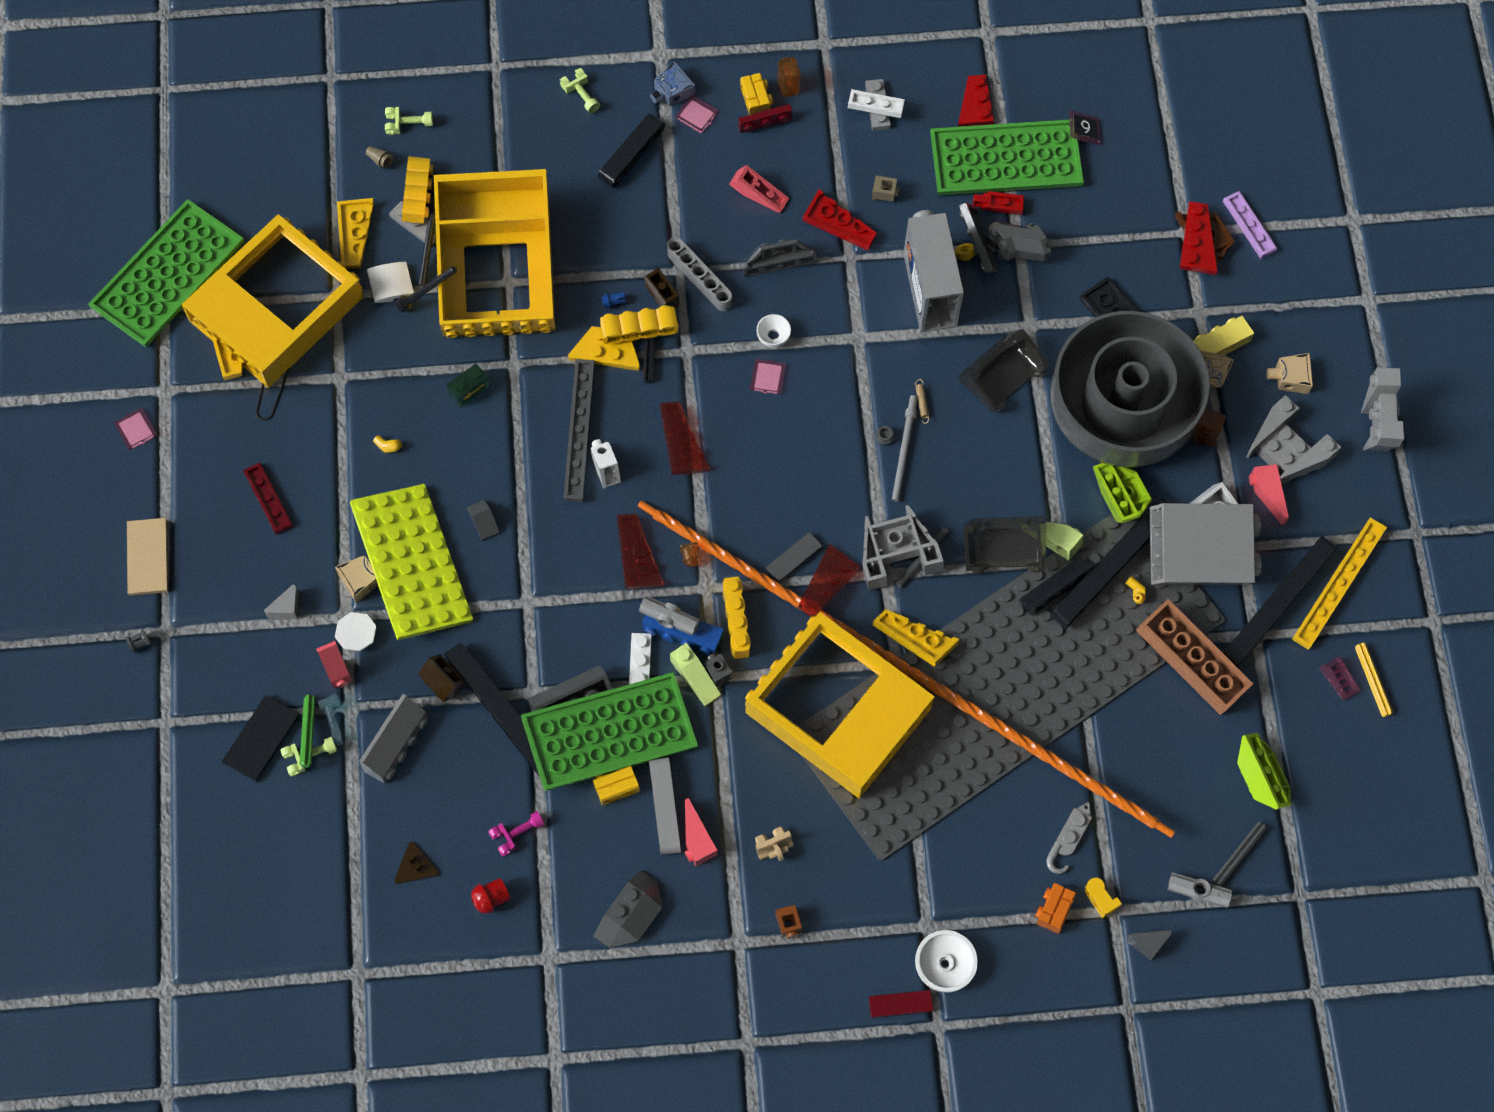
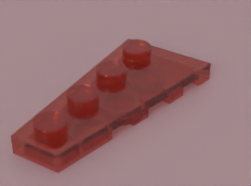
[660,402,710,475]
[617,514,664,589]

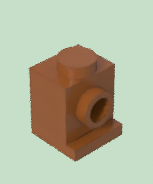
[775,905,802,939]

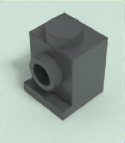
[704,653,733,687]

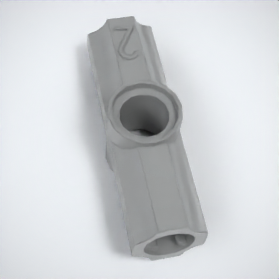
[639,596,700,636]
[1167,872,1232,908]

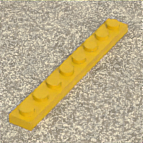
[1292,517,1387,650]

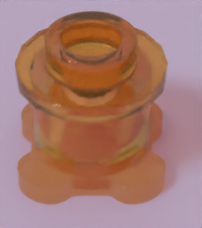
[679,542,701,567]

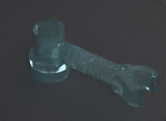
[318,692,344,746]

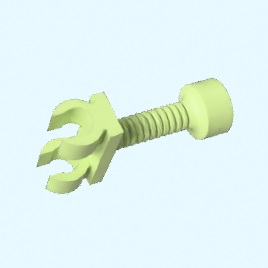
[559,68,600,114]
[385,107,433,135]
[281,737,337,776]

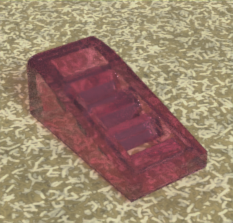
[1319,656,1360,700]

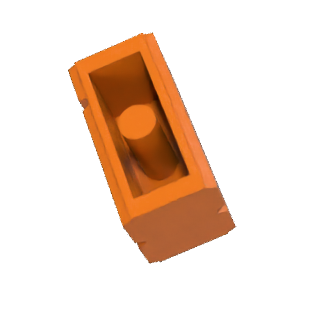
[1035,883,1077,933]

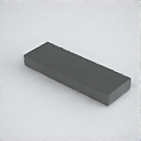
[766,532,822,583]

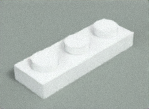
[848,89,905,118]
[629,633,652,684]

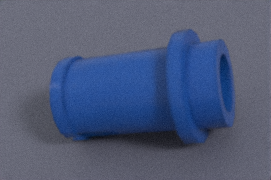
[601,292,626,308]

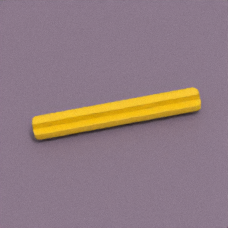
[1355,643,1393,717]

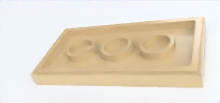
[127,518,168,596]

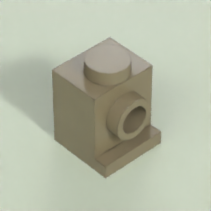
[872,175,900,202]

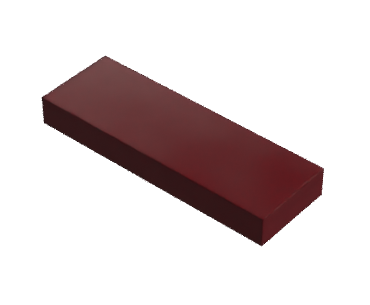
[868,990,933,1018]

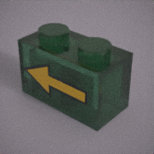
[446,363,490,408]

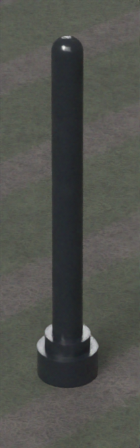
[396,266,457,312]

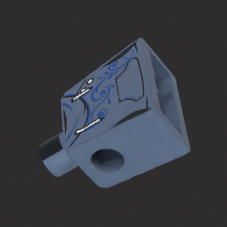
[650,62,695,106]

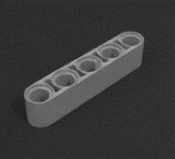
[667,238,732,311]
[649,757,681,855]

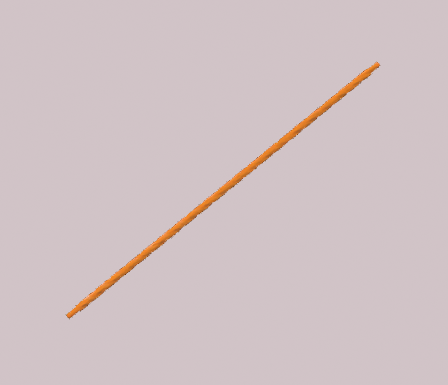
[638,500,1175,838]

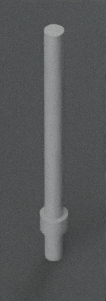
[892,395,918,502]

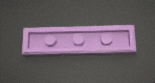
[1223,191,1278,259]

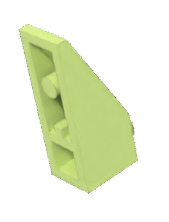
[1022,519,1083,561]
[670,643,721,707]

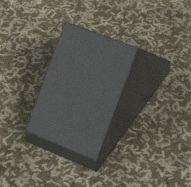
[467,500,500,541]
[1127,930,1171,961]

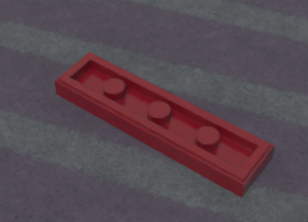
[243,462,293,535]

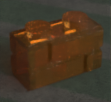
[777,57,801,97]

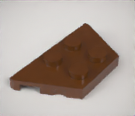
[1174,212,1234,265]

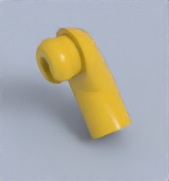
[373,435,402,453]
[1126,576,1146,604]

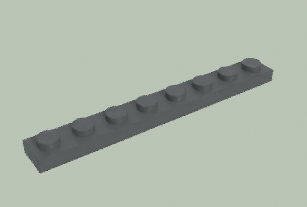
[563,359,595,502]

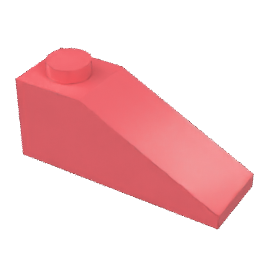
[729,165,789,213]
[1249,464,1289,525]
[316,641,352,688]
[685,798,717,866]

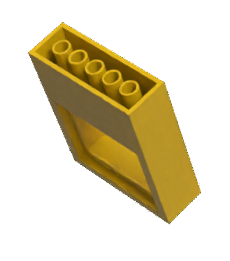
[182,214,363,388]
[745,612,935,799]

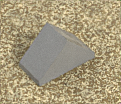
[264,584,299,620]

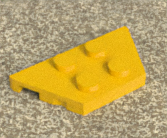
[568,326,640,371]

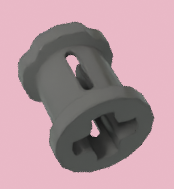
[125,629,151,653]

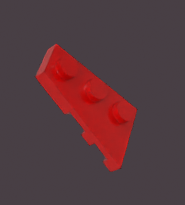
[958,74,994,127]

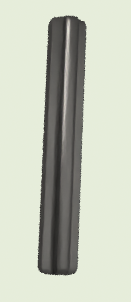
[1212,821,1267,887]

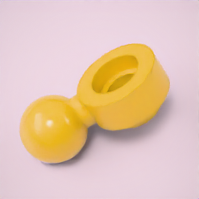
[954,243,975,261]

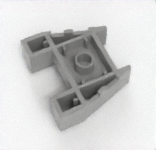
[1361,368,1404,452]
[1246,395,1341,485]
[863,505,944,591]

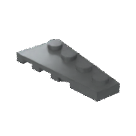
[959,203,999,274]

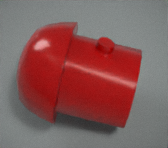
[471,878,510,914]

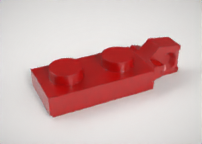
[972,191,1024,215]

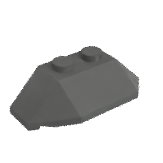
[743,239,817,278]
[593,870,662,948]

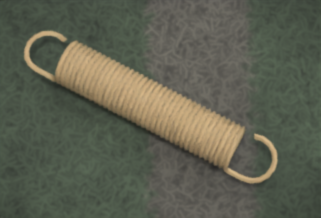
[915,379,929,424]

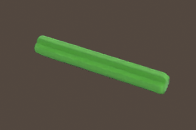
[299,694,316,768]

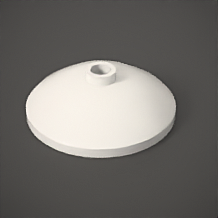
[915,930,978,993]

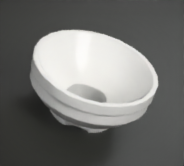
[757,314,791,347]

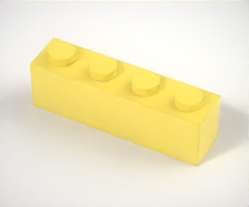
[1193,316,1254,355]

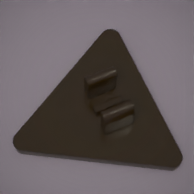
[394,842,439,884]

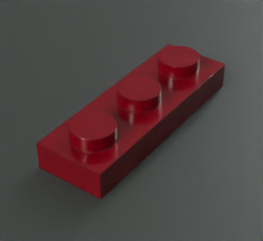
[738,104,792,133]

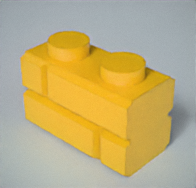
[740,73,773,115]
[593,766,640,806]

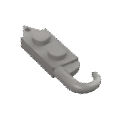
[1046,802,1092,874]

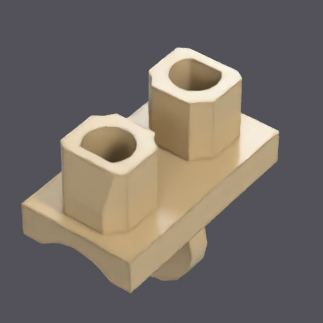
[755,826,793,861]

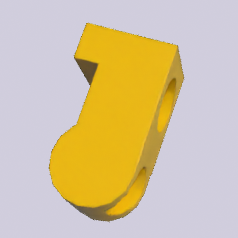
[1085,878,1122,919]

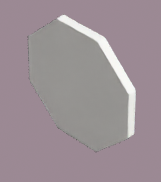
[335,612,376,652]

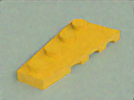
[873,609,960,667]

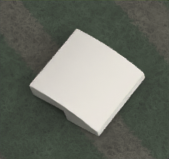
[367,262,414,303]

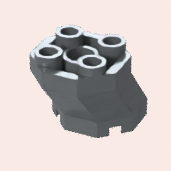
[987,222,1051,262]

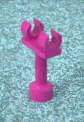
[488,811,545,857]

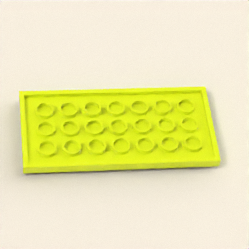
[350,484,473,641]

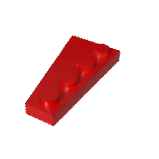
[802,189,877,251]
[1179,201,1217,275]

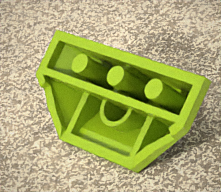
[1093,463,1152,523]
[1237,733,1292,809]

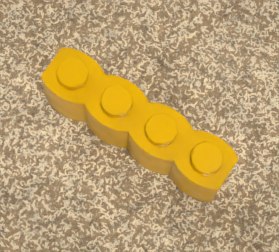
[402,156,433,224]
[600,305,678,344]
[723,577,750,659]

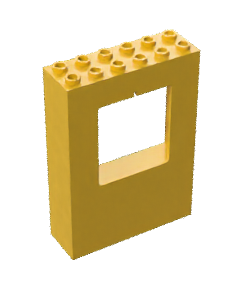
[434,169,555,338]

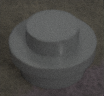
[875,426,895,445]

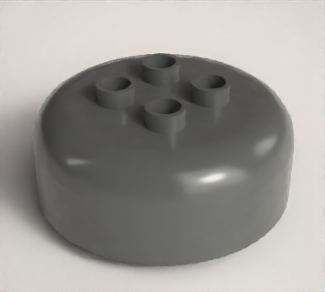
[1050,311,1210,468]

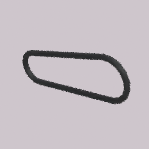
[255,368,290,421]

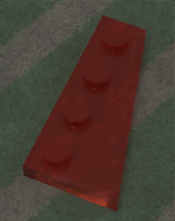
[798,544,860,617]

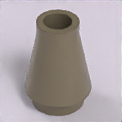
[366,146,393,169]

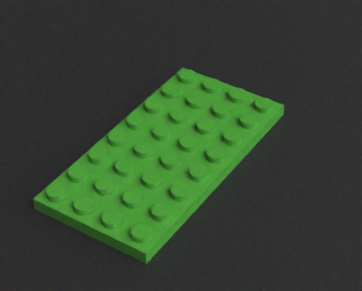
[930,119,1084,196]
[88,199,245,348]
[521,672,698,792]

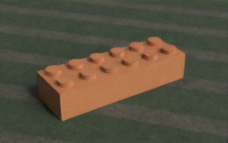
[1136,599,1253,715]

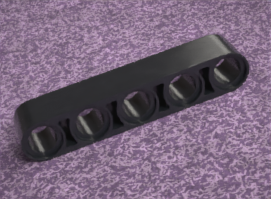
[598,113,666,188]

